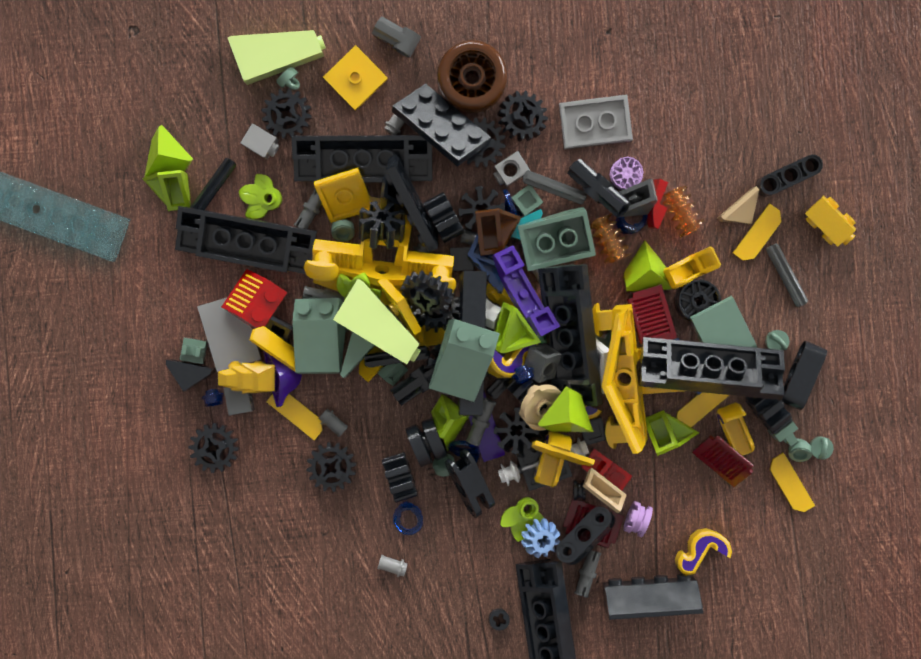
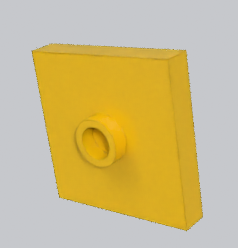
[323,45,388,111]
[314,168,372,223]
[377,277,421,336]

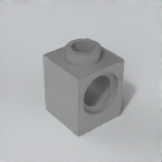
[241,123,279,160]
[493,151,530,188]

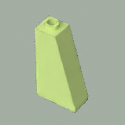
[228,30,326,85]
[333,279,421,364]

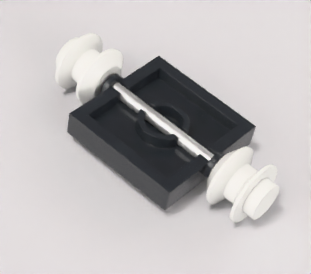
[498,436,589,491]

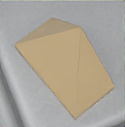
[717,186,759,224]
[583,468,626,513]

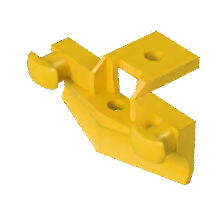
[304,215,456,305]
[592,303,682,454]

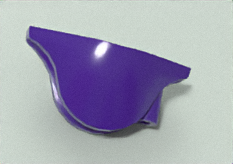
[264,351,302,407]

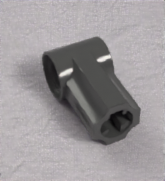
[372,16,422,58]

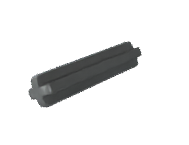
[523,170,587,205]
[766,243,808,307]

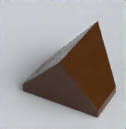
[475,208,522,256]

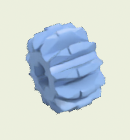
[521,518,560,558]

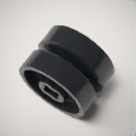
[674,280,721,321]
[405,417,448,467]

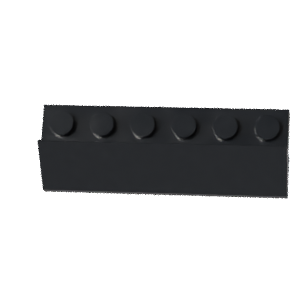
[292,135,433,182]
[175,206,317,274]
[538,264,603,406]
[639,337,785,400]
[515,559,576,659]

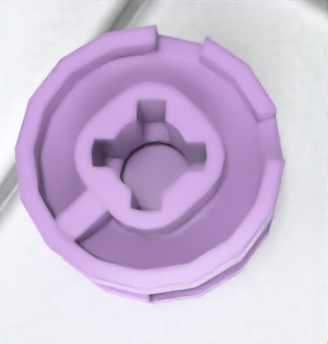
[609,157,644,190]
[623,501,653,538]

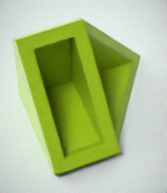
[144,125,193,178]
[142,170,191,211]
[624,240,672,291]
[494,302,541,353]
[538,387,593,432]
[431,394,469,451]
[646,410,700,456]

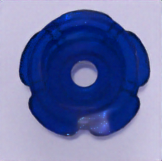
[512,365,534,384]
[201,389,224,407]

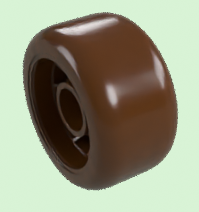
[437,40,507,113]

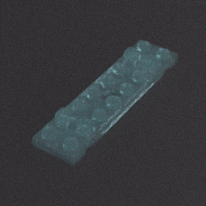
[0,172,131,262]

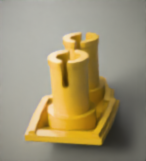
[218,361,275,393]

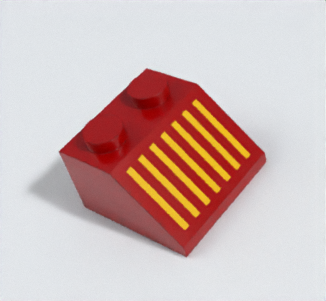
[221,269,287,329]

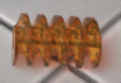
[662,186,704,238]
[590,213,632,264]

